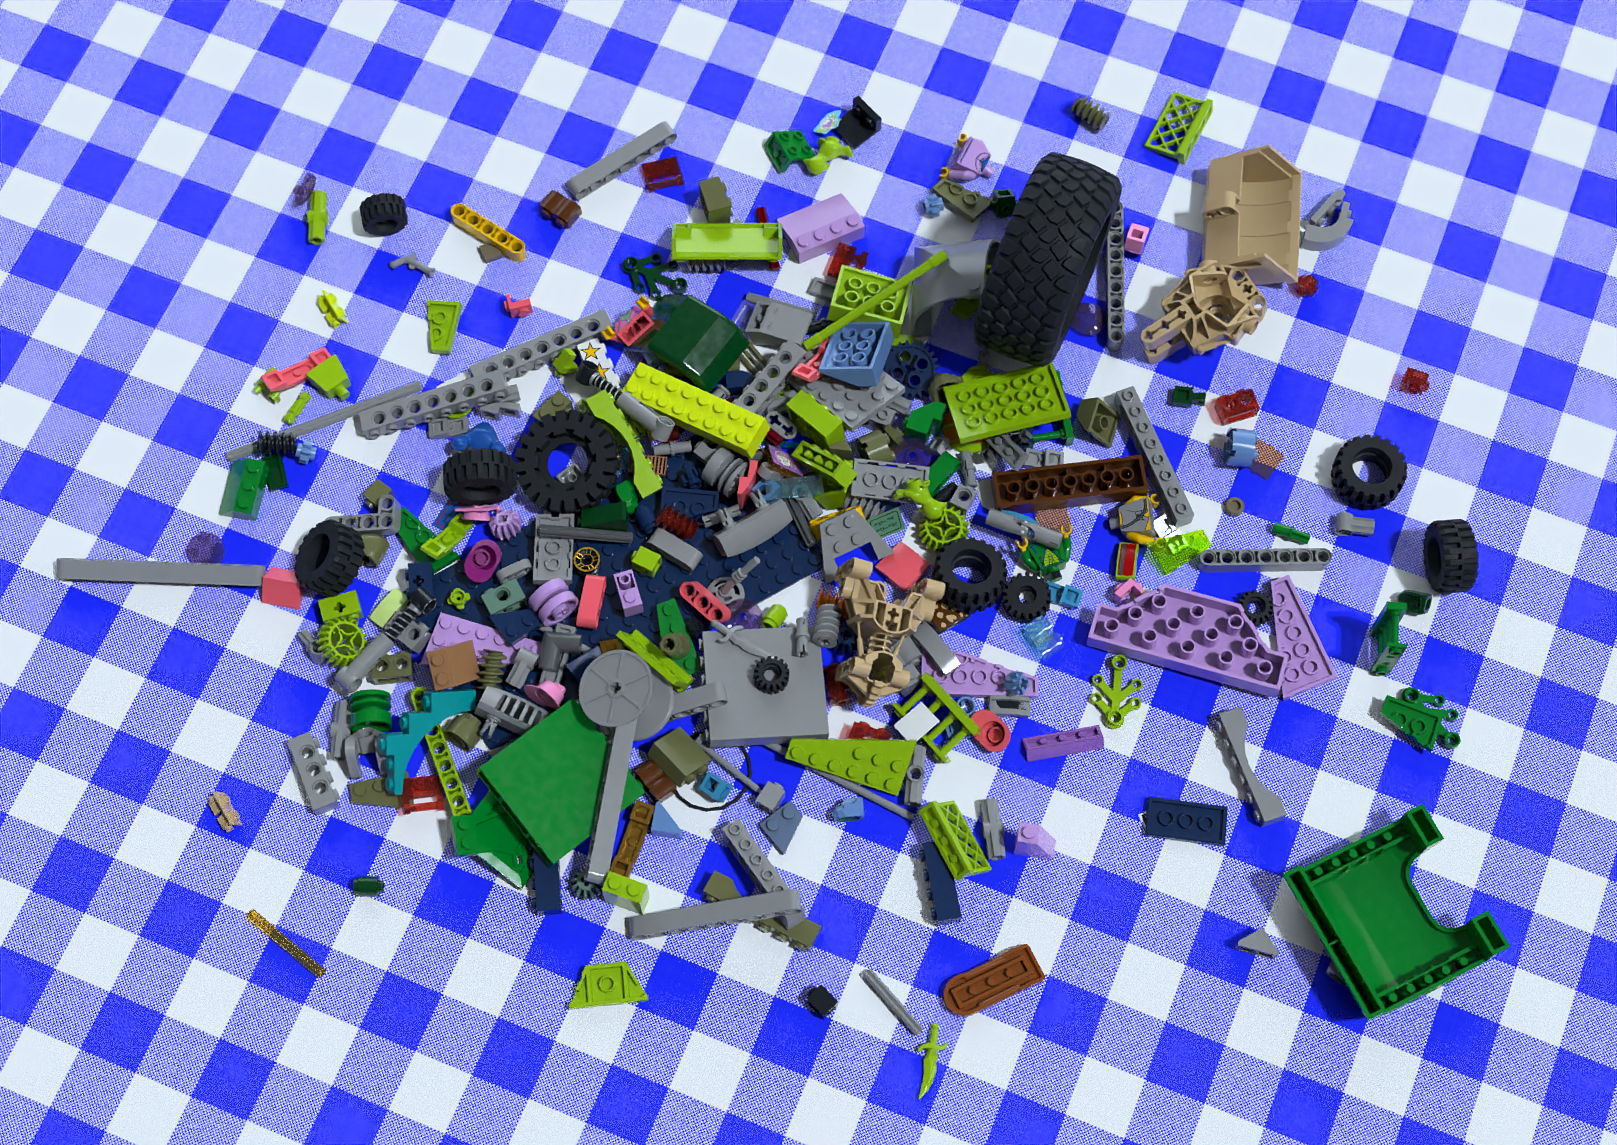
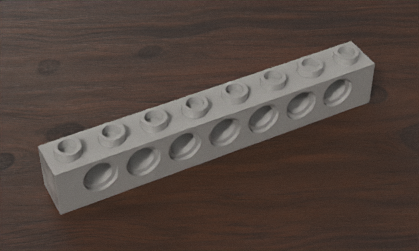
[469,308,614,382]
[693,339,809,465]
[358,369,511,439]
[1114,386,1194,528]

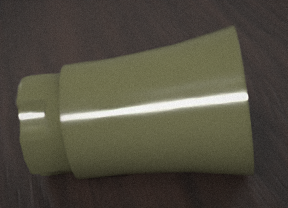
[660,632,690,659]

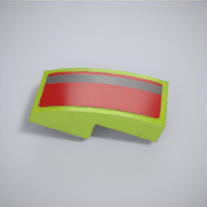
[1116,542,1139,581]

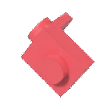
[504,294,533,318]

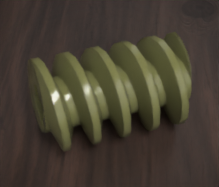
[1071,95,1111,132]
[477,648,507,689]

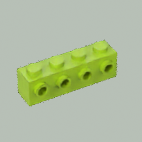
[792,440,857,489]

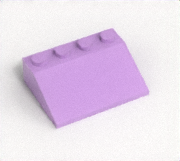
[776,193,865,264]

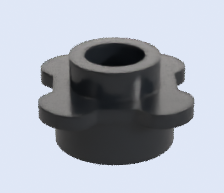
[686,616,703,639]

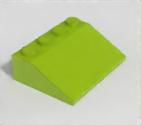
[827,265,913,339]

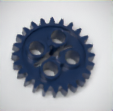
[883,340,940,400]

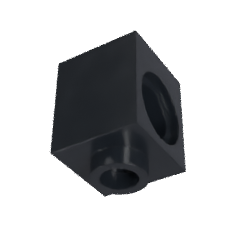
[807,984,839,1020]

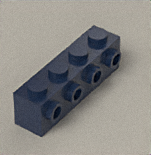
[919,841,962,926]

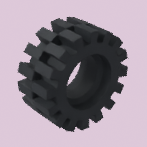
[1238,589,1274,627]
[753,656,790,695]

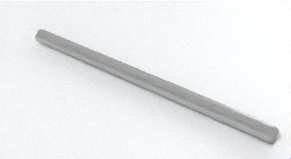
[226,380,423,462]

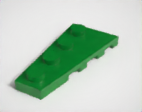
[390,507,460,574]
[656,598,703,675]

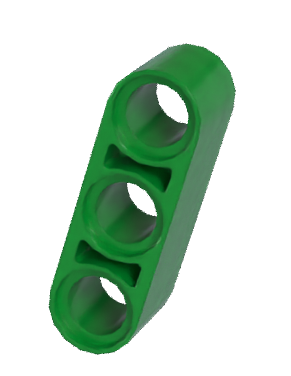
[928,451,961,498]

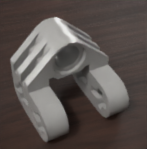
[345,727,387,779]

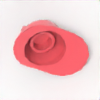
[971,710,1011,752]

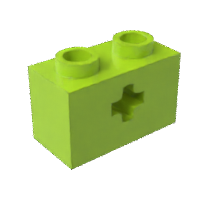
[318,590,364,624]

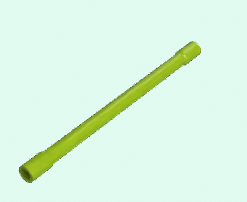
[803,249,949,351]

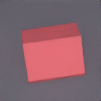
[262,567,306,610]

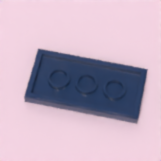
[1144,796,1228,847]

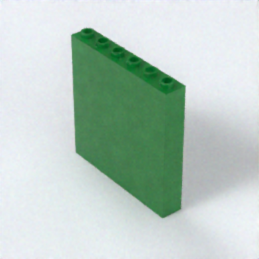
[475,698,645,867]

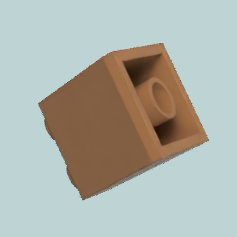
[426,640,481,691]

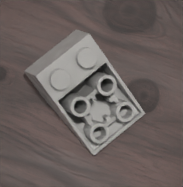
[745,301,813,346]

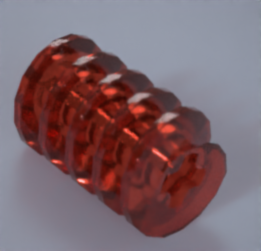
[656,504,699,541]
[823,662,854,706]

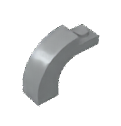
[1300,201,1354,251]

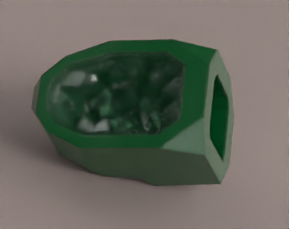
[1397,590,1432,614]

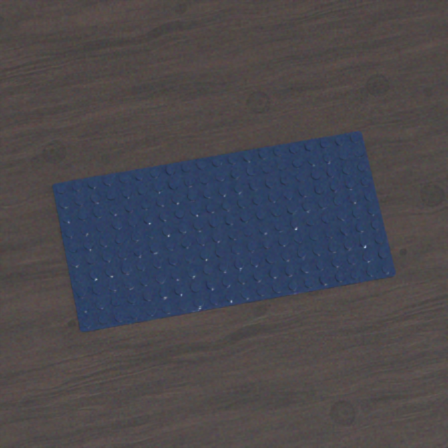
[403,435,824,750]

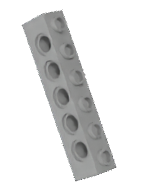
[722,818,805,930]

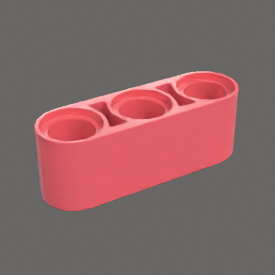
[576,574,607,629]
[680,581,731,623]

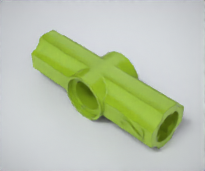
[307,190,329,245]

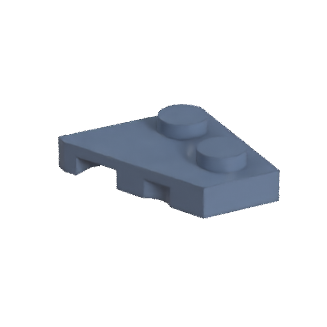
[759,800,803,855]

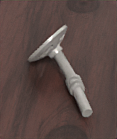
[707,557,760,613]

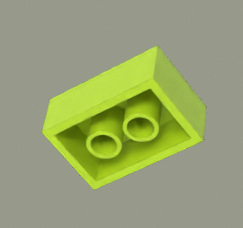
[786,389,846,451]

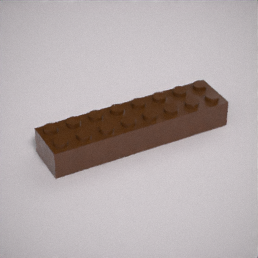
[990,455,1149,513]

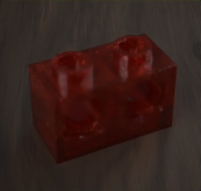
[1214,388,1260,426]

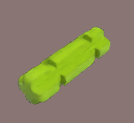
[283,391,312,425]

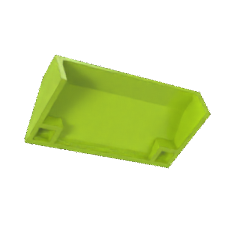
[671,223,782,262]

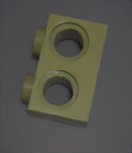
[372,651,415,685]

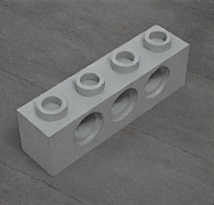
[287,731,340,816]

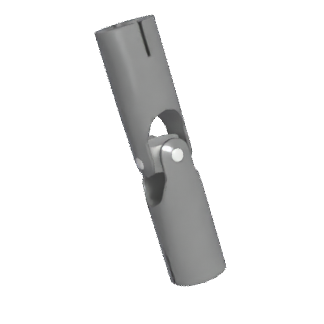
[985,508,1063,550]

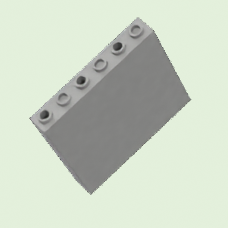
[699,626,829,748]

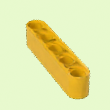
[451,203,527,262]

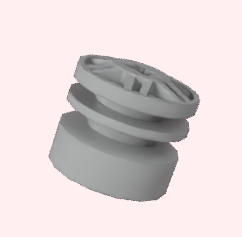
[701,447,749,498]

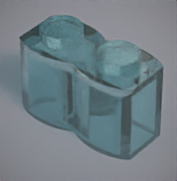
[1021,615,1064,662]

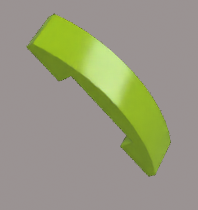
[420,513,475,560]

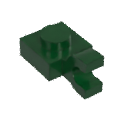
[1173,386,1206,407]

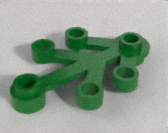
[1401,687,1461,749]

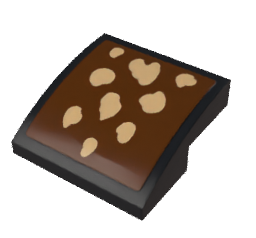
[929,600,971,635]

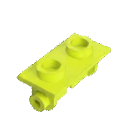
[317,290,348,328]

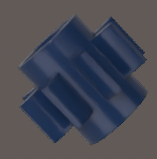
[680,466,703,489]

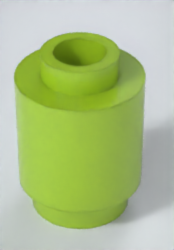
[761,604,788,628]

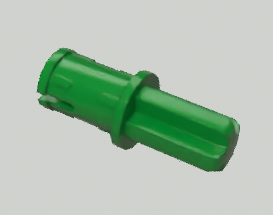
[1271,521,1310,544]

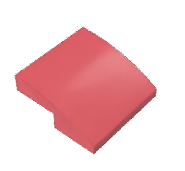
[737,460,759,509]
[875,541,931,593]

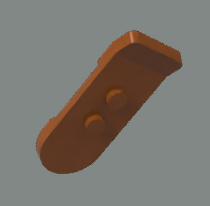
[943,944,1045,1017]

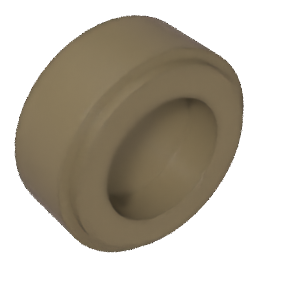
[1224,497,1244,517]

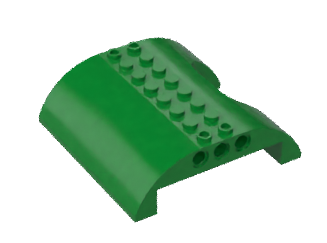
[1282,804,1511,1021]

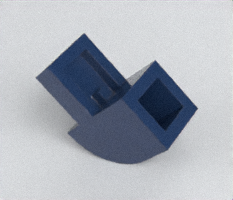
[725,370,754,406]

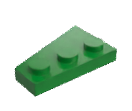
[1380,695,1443,753]

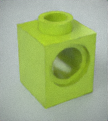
[631,546,662,578]

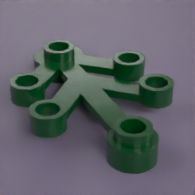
[622,253,688,301]

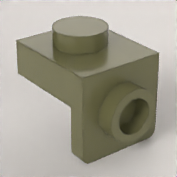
[884,424,908,456]

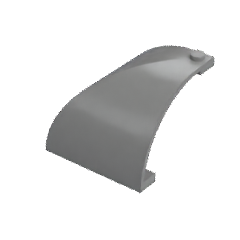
[911,238,1001,338]

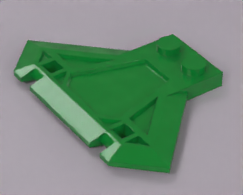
[449,790,534,890]

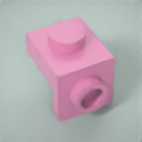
[1112,578,1144,604]

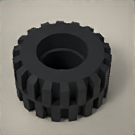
[359,193,408,236]

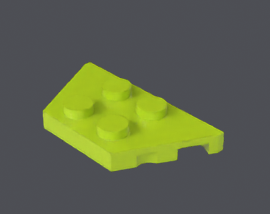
[569,961,649,1010]

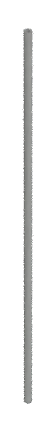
[538,625,915,821]

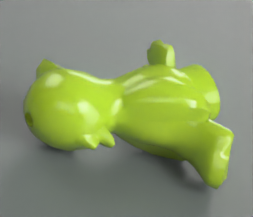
[803,136,853,175]
[893,477,947,520]

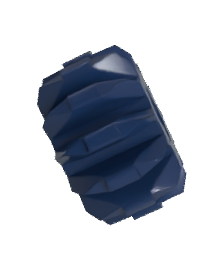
[834,622,858,655]

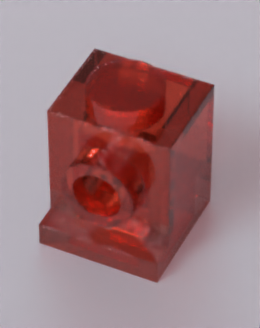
[1399,367,1430,395]

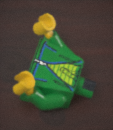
[1014,523,1072,582]

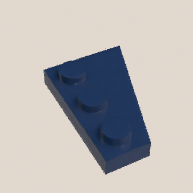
[659,486,720,525]

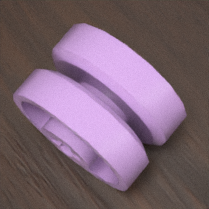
[528,578,579,626]

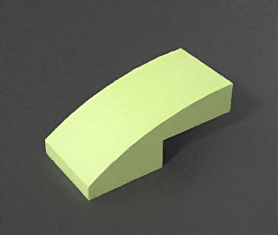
[369,587,409,629]

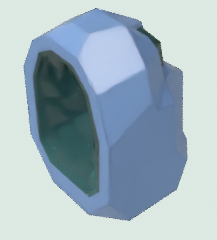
[832,797,864,822]

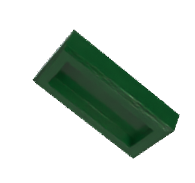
[262,453,289,492]

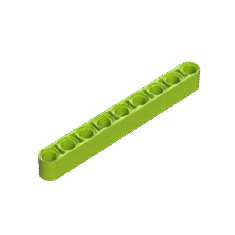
[411,687,472,816]

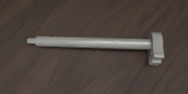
[695,732,762,794]

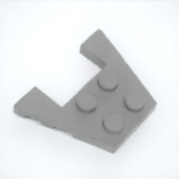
[819,508,894,584]

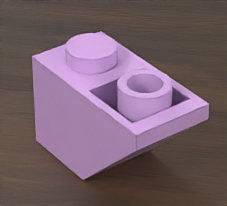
[613,569,644,617]

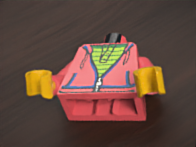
[601,295,654,347]

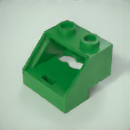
[903,401,946,450]

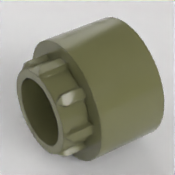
[444,713,483,752]

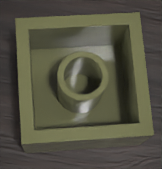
[698,176,733,223]

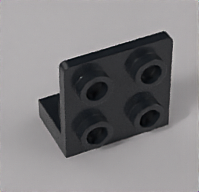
[834,95,882,149]

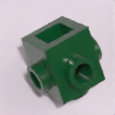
[990,188,1017,218]

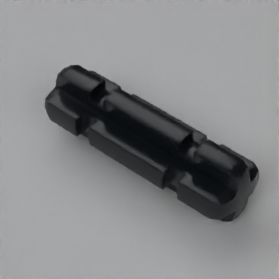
[934,482,958,502]

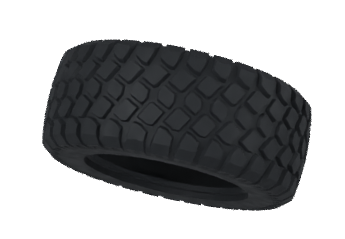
[973,152,1122,367]

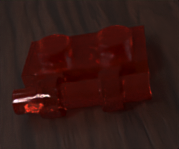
[827,242,869,279]

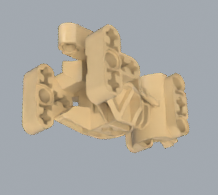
[835,557,945,708]

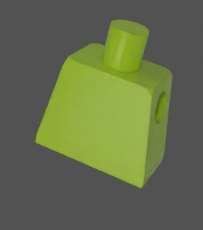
[306,354,351,400]

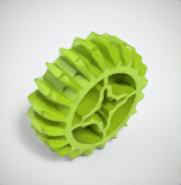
[918,506,969,553]
[316,616,369,668]

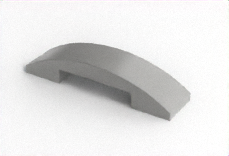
[909,621,961,677]

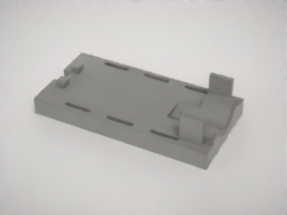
[850,458,930,505]
[533,514,575,586]

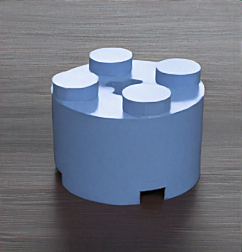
[1223,427,1258,468]

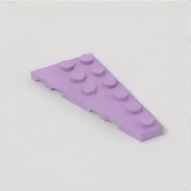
[1271,575,1338,701]
[420,613,542,667]
[921,647,1039,699]

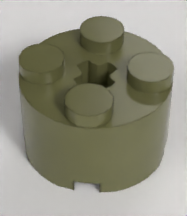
[856,429,896,466]

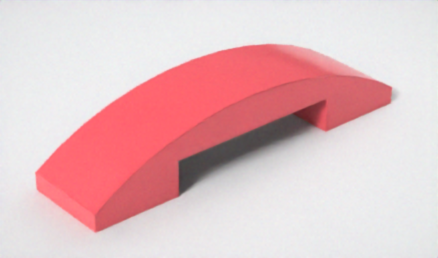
[792,338,830,382]
[261,347,331,392]

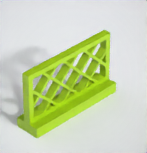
[1145,92,1213,165]
[616,630,694,693]
[918,800,992,881]

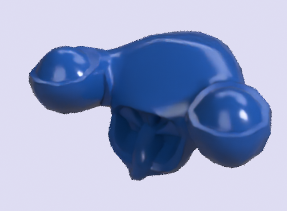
[452,422,506,453]

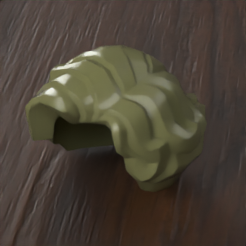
[928,373,964,410]

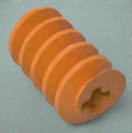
[816,587,849,622]

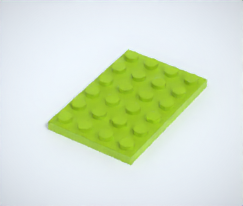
[943,362,1071,444]

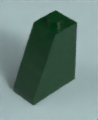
[578,502,629,532]

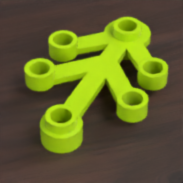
[1090,655,1143,729]

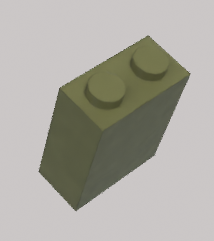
[647,727,712,788]

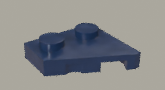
[489,609,543,647]

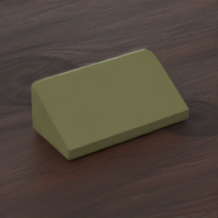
[828,439,852,461]

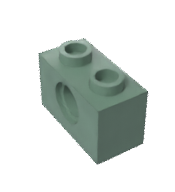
[481,578,528,615]

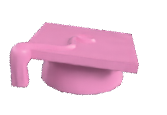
[455,505,501,521]

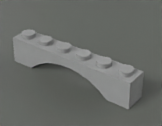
[1215,707,1287,827]

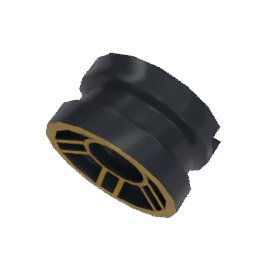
[573,547,601,577]

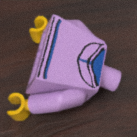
[939,133,995,180]

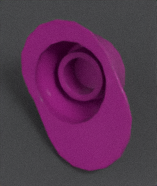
[464,539,501,583]

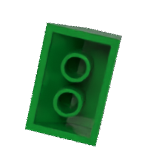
[219,458,270,521]

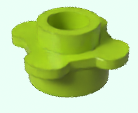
[447,588,470,610]

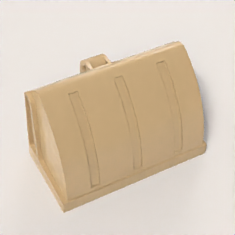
[1202,144,1302,285]

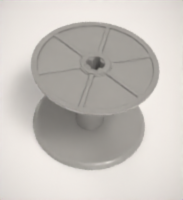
[579,650,674,741]

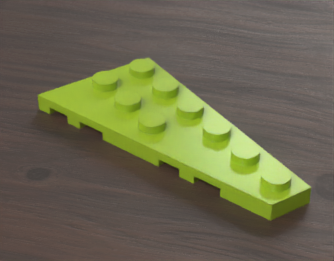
[785,738,917,796]

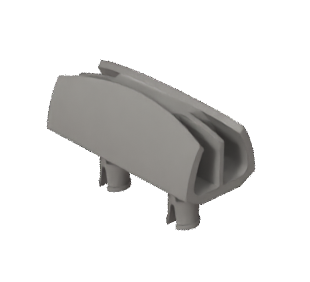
[712,488,793,557]
[474,686,550,739]

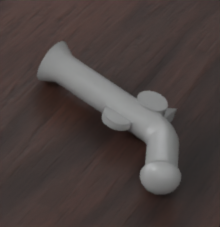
[389,251,436,278]

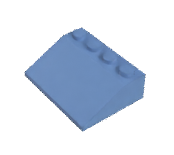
[818,321,894,387]

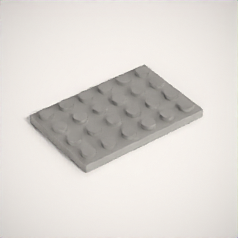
[776,335,905,432]

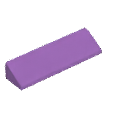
[1022,725,1104,762]

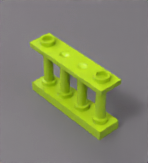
[892,672,982,763]

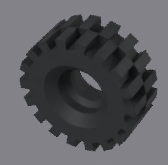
[1003,572,1051,624]

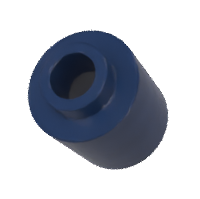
[634,505,659,534]

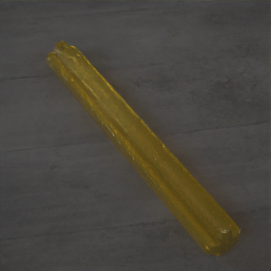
[246,909,326,978]

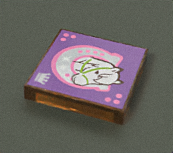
[764,443,804,483]

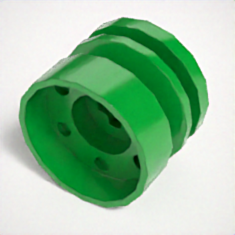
[349,689,392,733]

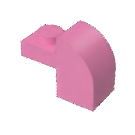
[1124,223,1150,255]

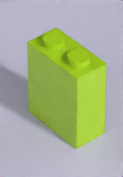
[602,871,650,915]

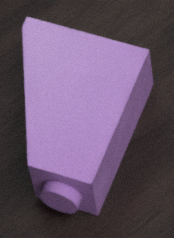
[1014,822,1056,860]

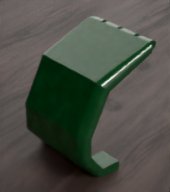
[623,294,750,393]

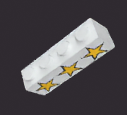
[577,337,624,409]

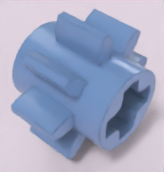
[923,194,944,217]
[295,440,317,464]
[1005,672,1029,695]

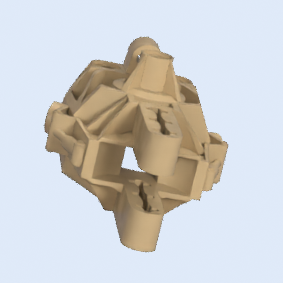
[1141,260,1267,364]

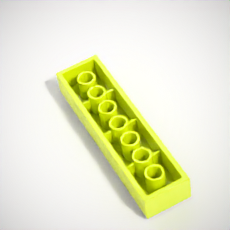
[622,362,771,459]

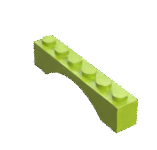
[584,389,663,501]

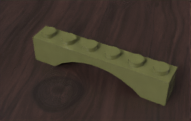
[703,870,822,952]

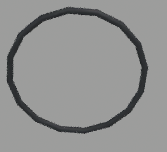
[675,731,752,812]

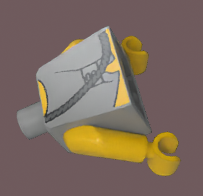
[1109,494,1164,551]

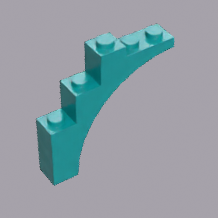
[377,688,476,795]

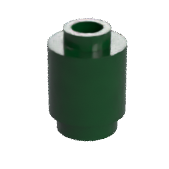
[353,876,384,896]

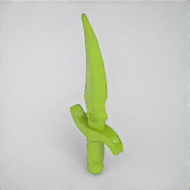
[917,1022,948,1099]

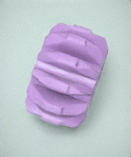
[489,509,522,541]

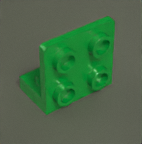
[763,130,815,173]

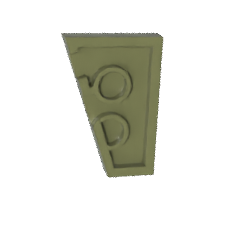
[931,178,992,223]
[349,771,415,810]

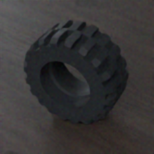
[1331,434,1408,510]
[443,448,517,506]
[1423,519,1479,594]
[294,520,365,597]
[932,537,1008,613]

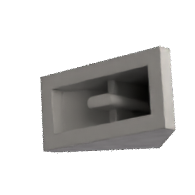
[1234,927,1279,960]

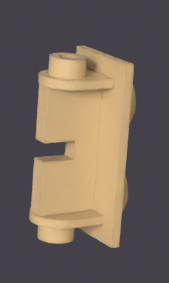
[208,791,243,832]

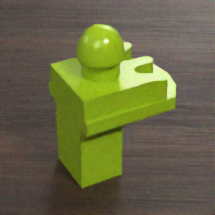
[553,348,578,378]

